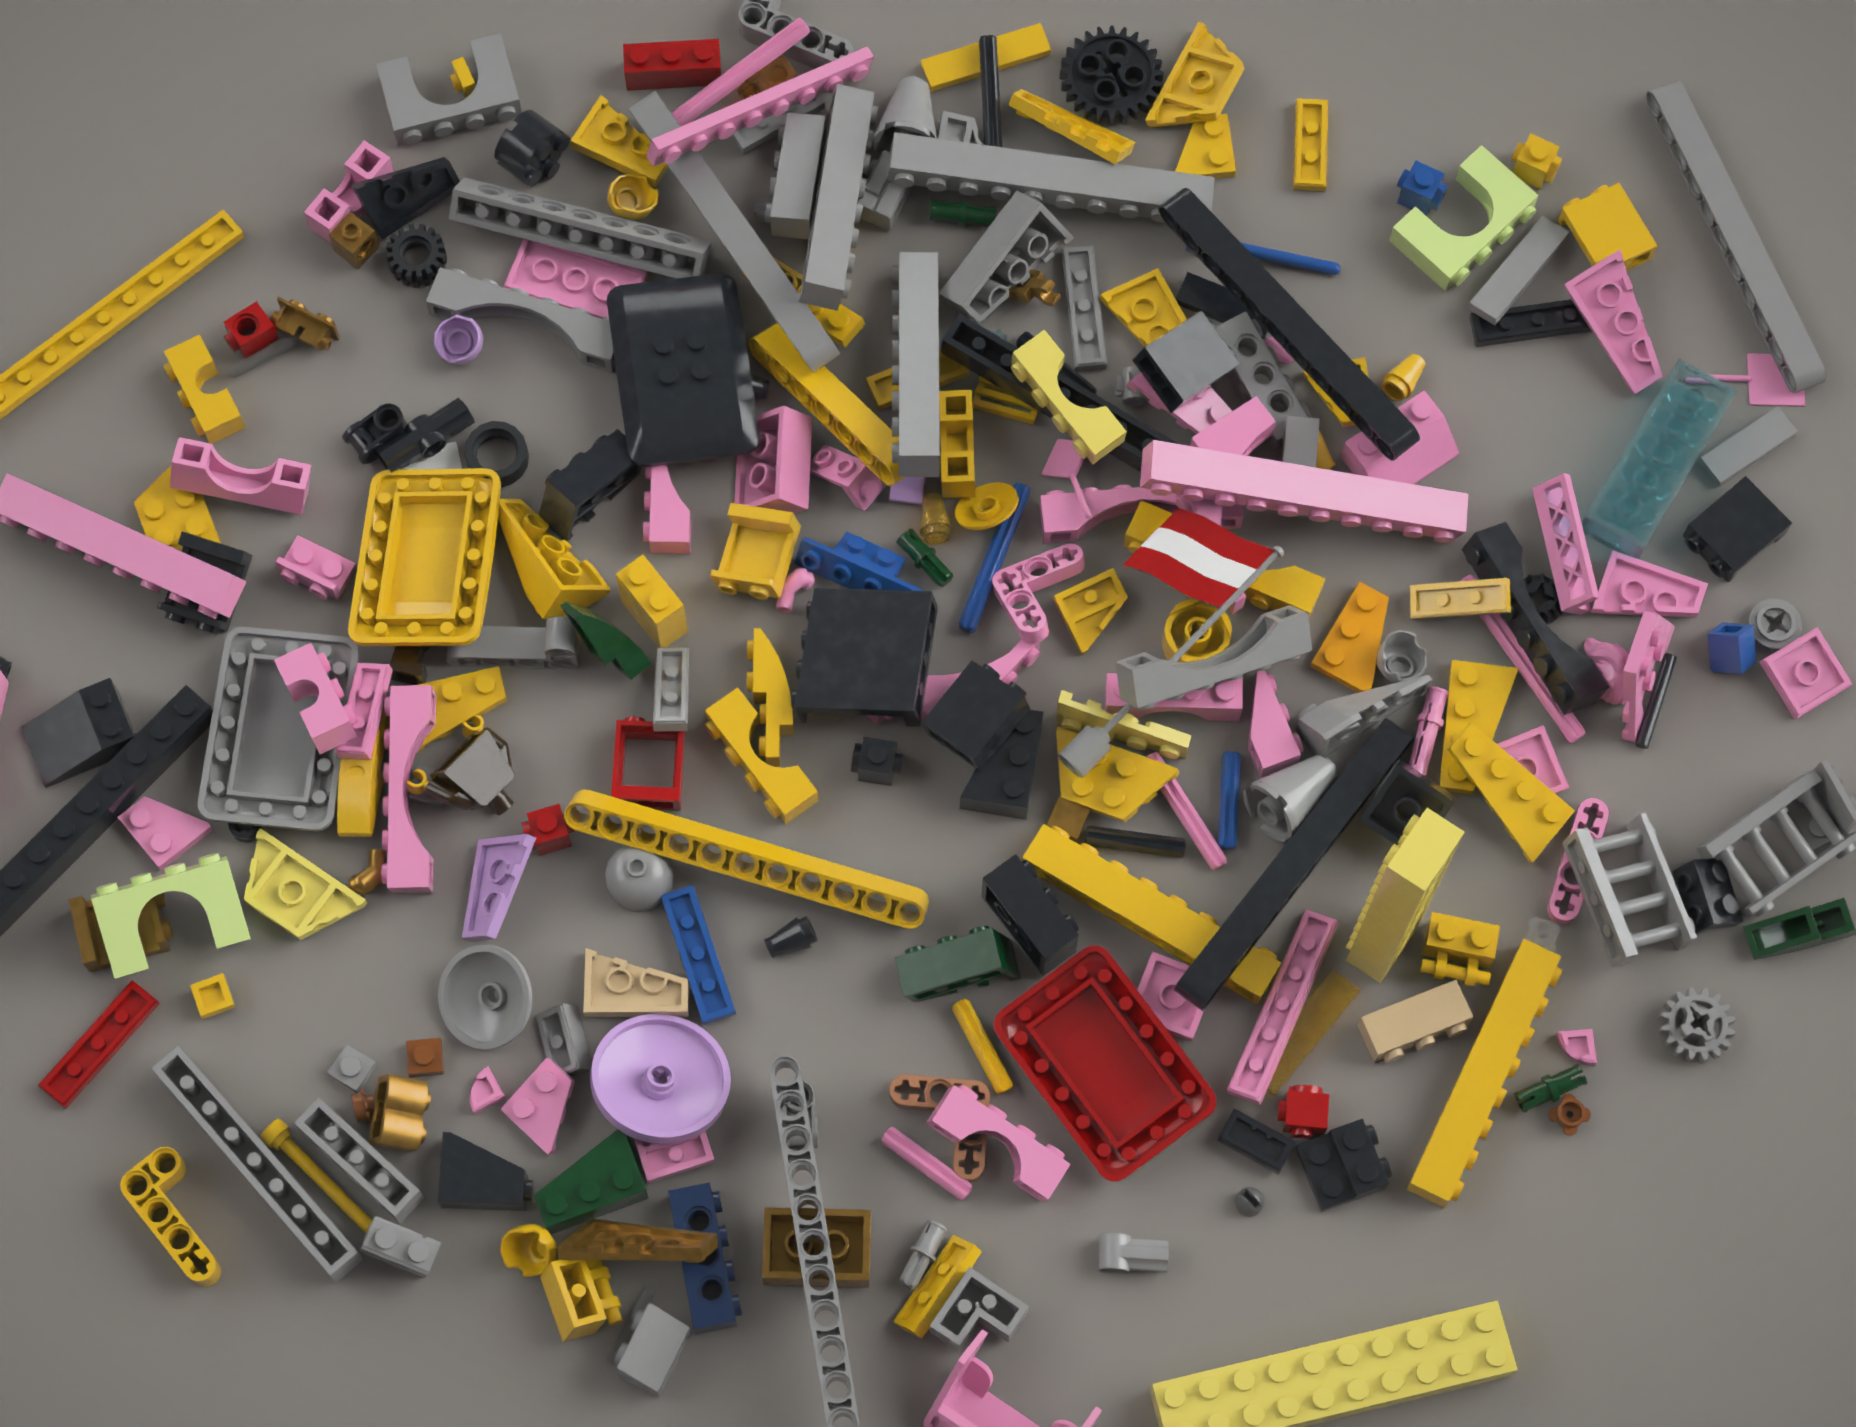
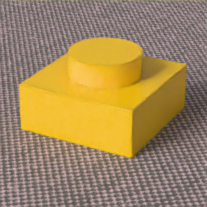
[449,57,476,98]
[190,973,236,1020]

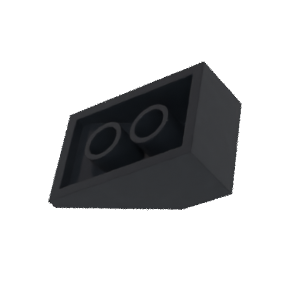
[21,678,136,788]

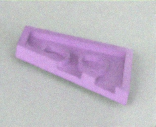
[462,834,536,942]

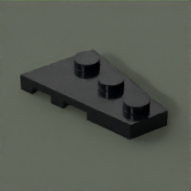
[351,157,460,239]

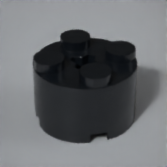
[494,110,570,187]

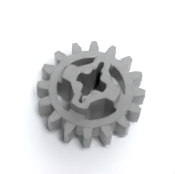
[1658,987,1736,1064]

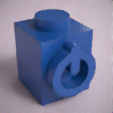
[1397,160,1448,216]

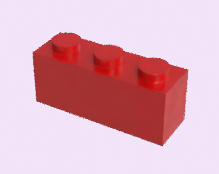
[623,39,722,91]

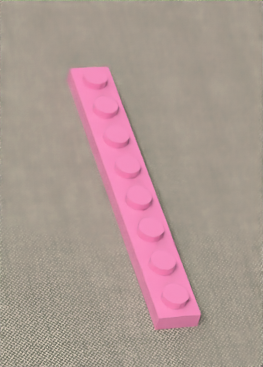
[646,47,874,167]

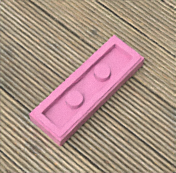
[335,663,393,760]

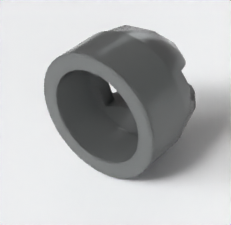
[1235,1187,1264,1217]

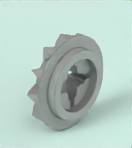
[1747,598,1802,651]

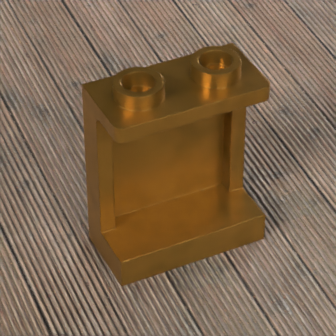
[68,893,174,972]

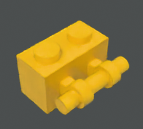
[1420,912,1500,987]
[540,1259,623,1342]

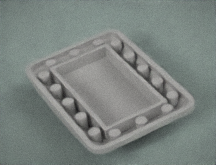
[198,627,359,832]

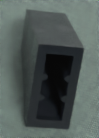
[438,1132,534,1211]

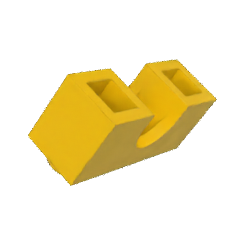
[163,334,246,444]
[939,390,975,498]

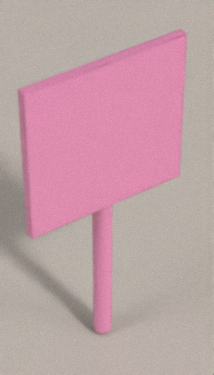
[1686,353,1805,406]

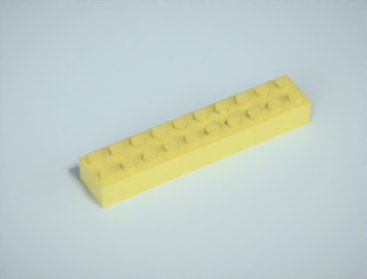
[1345,808,1465,984]
[1150,1300,1518,1427]

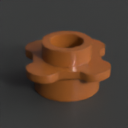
[1548,1094,1591,1136]

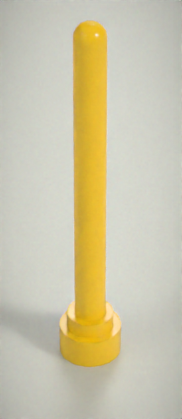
[260,1118,372,1233]

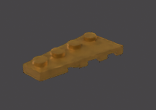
[557,1218,718,1263]

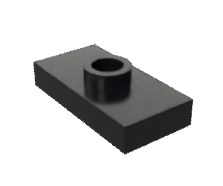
[1217,1108,1296,1175]

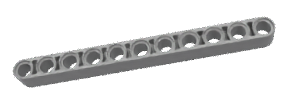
[1646,80,1826,393]
[628,90,840,373]
[769,1055,859,1427]

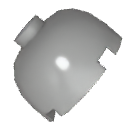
[605,845,674,912]

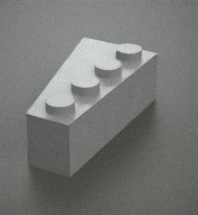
[938,191,1074,323]

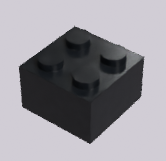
[1359,760,1457,845]

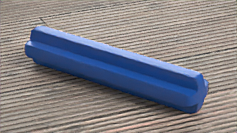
[1218,751,1241,850]

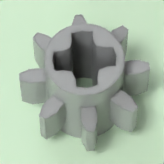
[1115,366,1147,406]

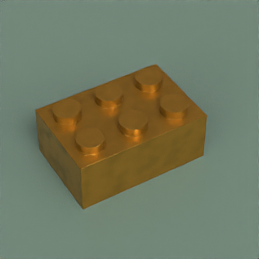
[762,1207,871,1288]

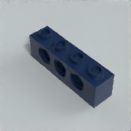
[668,1182,742,1335]

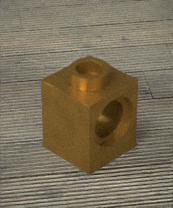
[329,212,380,270]

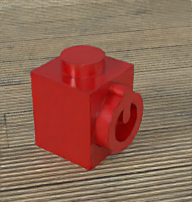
[521,804,575,856]
[1277,1085,1330,1139]

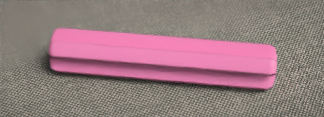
[881,1127,972,1201]

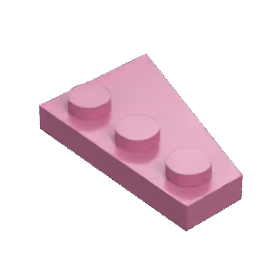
[1590,550,1708,618]

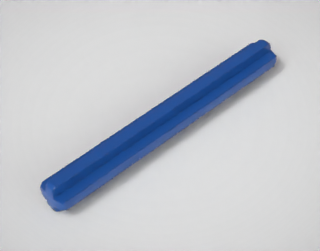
[959,482,1030,633]

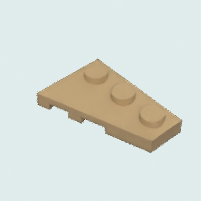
[583,948,689,1017]

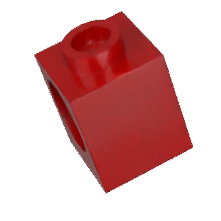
[223,301,279,359]

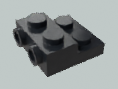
[1295,1118,1392,1213]

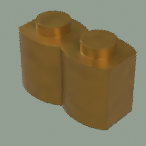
[369,1074,431,1153]

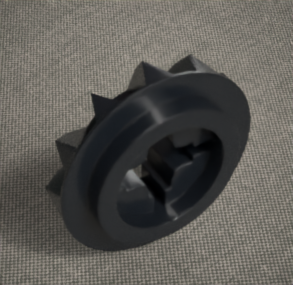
[1524,573,1562,624]

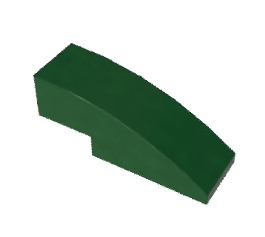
[560,601,651,680]
[1743,898,1856,960]

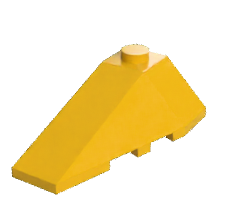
[498,498,611,619]

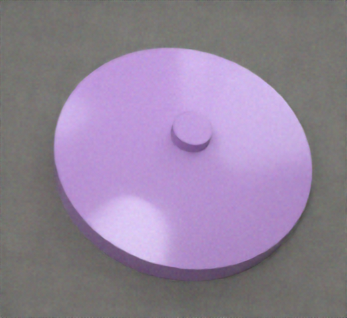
[590,1014,731,1144]

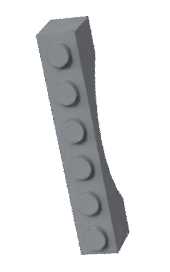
[426,267,615,373]
[1115,605,1313,710]

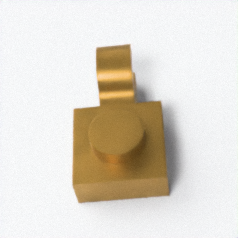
[1008,269,1061,306]

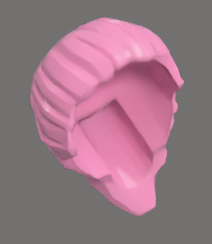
[1584,638,1629,705]

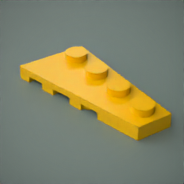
[1009,89,1136,164]

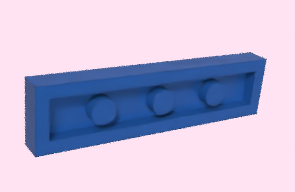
[661,885,736,1025]

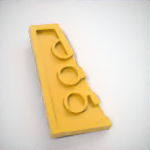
[1100,268,1187,347]
[1438,660,1519,795]
[1447,722,1575,863]

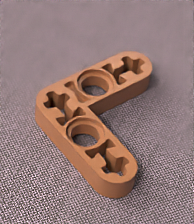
[889,1074,990,1183]

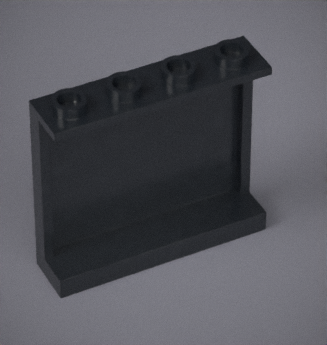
[791,588,938,727]

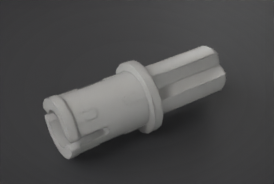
[899,1219,948,1290]

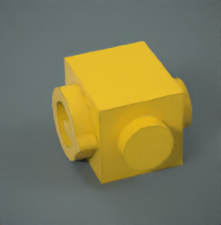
[1511,133,1563,189]

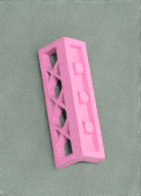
[1532,473,1599,615]

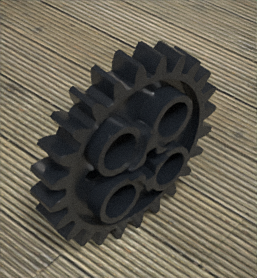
[1059,25,1164,126]

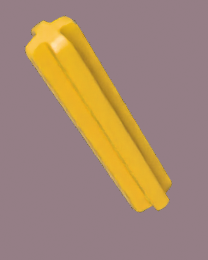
[952,998,1013,1095]

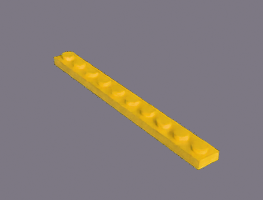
[0,209,245,420]

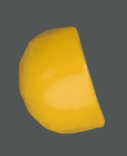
[607,174,659,221]
[500,1224,557,1277]

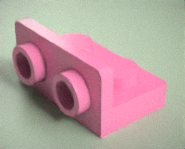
[275,535,357,601]

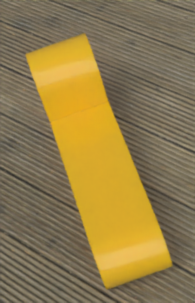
[120,1147,221,1287]

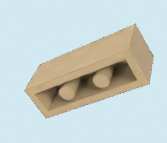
[1357,980,1473,1063]

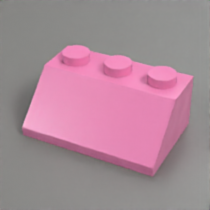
[1341,390,1460,485]
[734,406,813,514]

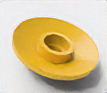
[955,482,1019,530]

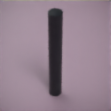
[1635,653,1677,749]

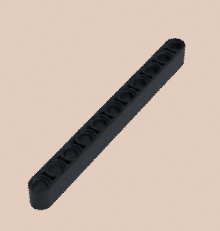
[1158,188,1420,461]
[1174,718,1414,1011]

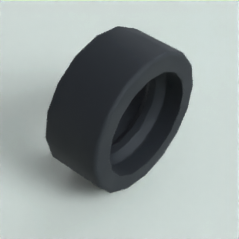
[464,421,529,488]

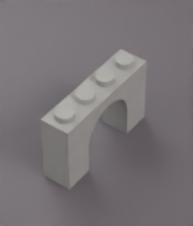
[376,33,522,145]

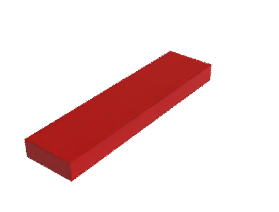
[38,980,160,1109]

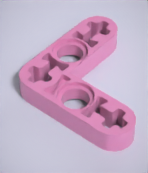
[992,544,1085,644]

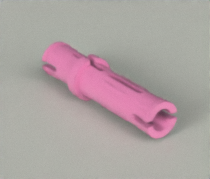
[1408,686,1449,776]

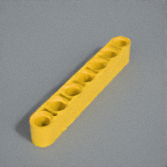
[748,323,906,487]

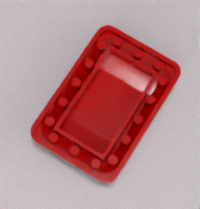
[994,945,1217,1182]

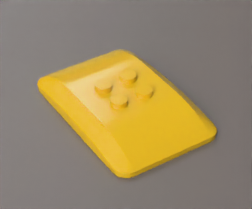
[348,468,501,646]

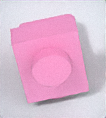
[810,445,885,511]

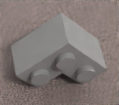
[929,1267,1029,1352]

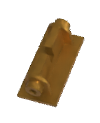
[270,297,340,351]

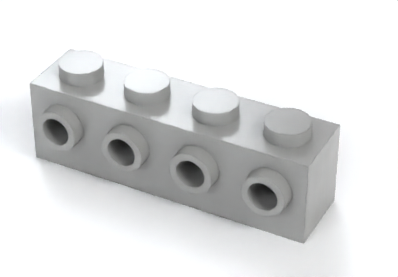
[765,113,826,239]

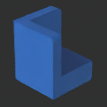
[1707,622,1756,674]

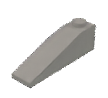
[1295,675,1432,757]

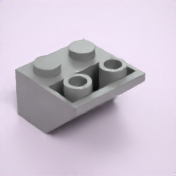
[615,1303,691,1397]

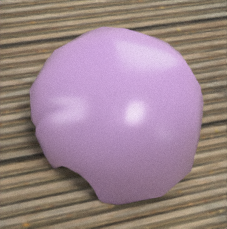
[434,315,484,365]

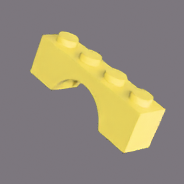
[1011,330,1127,464]

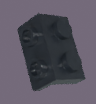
[1672,858,1744,934]

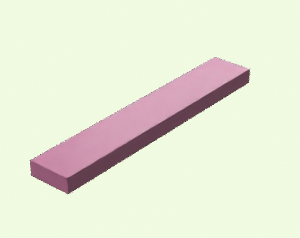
[1227,909,1338,1105]

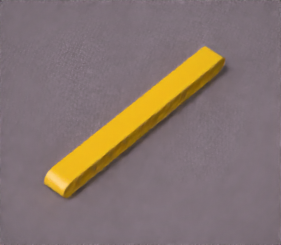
[564,789,929,929]

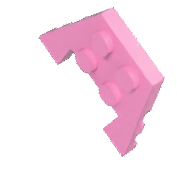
[1622,611,1675,743]

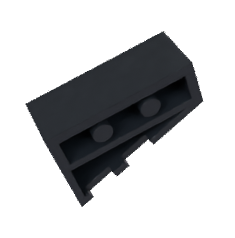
[539,429,642,542]
[959,710,1044,820]

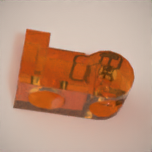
[737,54,798,100]

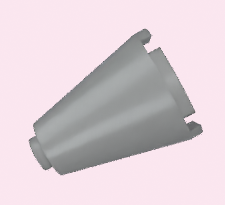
[873,76,937,154]
[1243,755,1337,842]

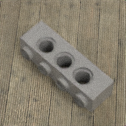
[1216,312,1311,450]
[294,1097,425,1224]

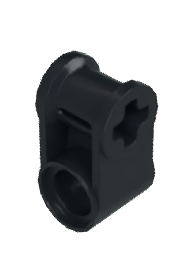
[342,403,407,464]

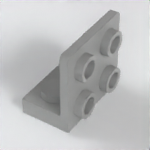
[1786,759,1856,851]

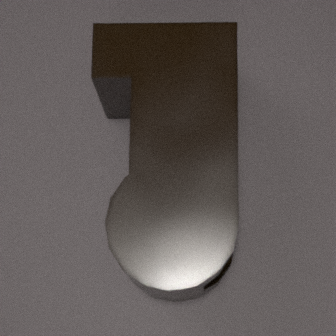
[390,646,431,685]

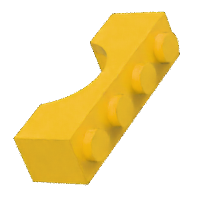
[704,687,819,824]

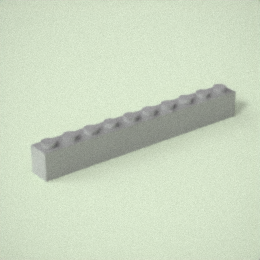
[887,132,1215,223]

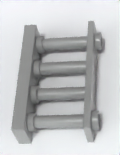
[1696,769,1856,917]
[1562,812,1697,968]

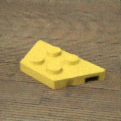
[244,828,367,941]

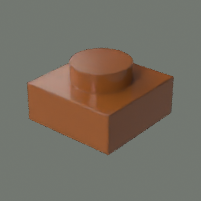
[406,1037,444,1078]

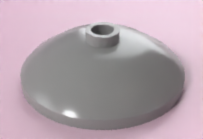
[438,944,532,1049]

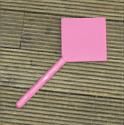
[1041,439,1091,518]

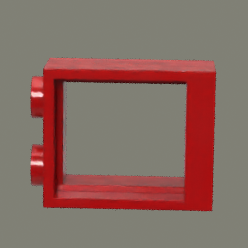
[611,716,686,811]

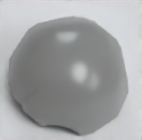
[1376,630,1427,683]

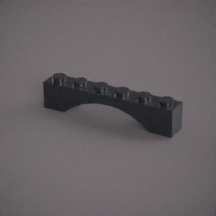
[1461,522,1610,715]

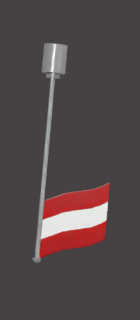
[1058,508,1284,779]

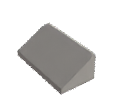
[535,1003,592,1077]

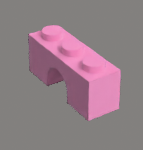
[304,140,394,243]
[274,643,358,754]

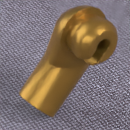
[348,849,386,895]

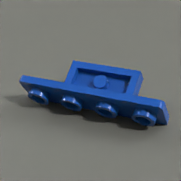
[795,531,923,591]

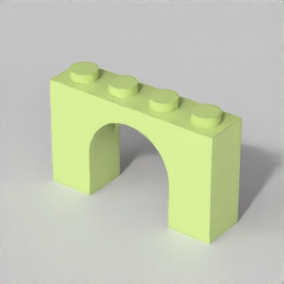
[1389,145,1539,292]
[91,853,251,979]

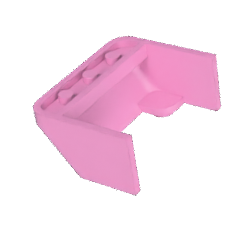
[924,1329,1102,1427]

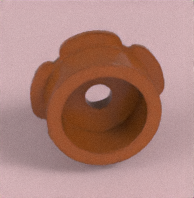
[351,1089,374,1123]

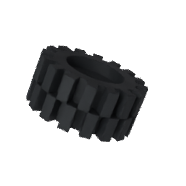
[386,224,447,288]

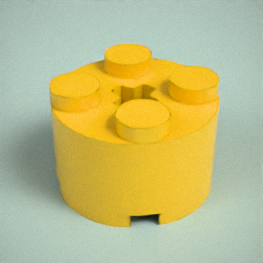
[1162,599,1232,662]

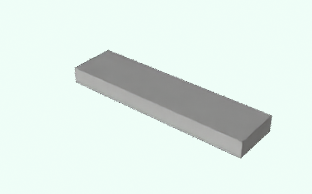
[1468,216,1569,325]
[1061,245,1107,371]

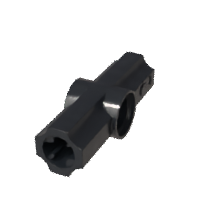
[375,397,475,473]

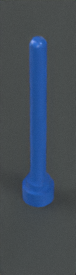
[1186,242,1341,275]

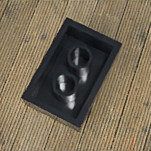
[981,854,1079,976]

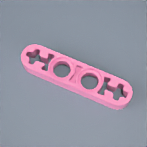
[1547,798,1609,925]

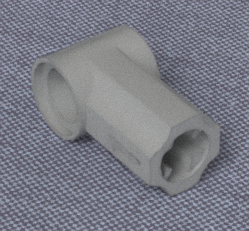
[1098,1233,1169,1274]

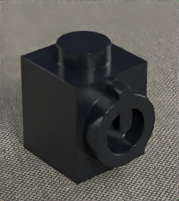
[851,737,903,786]

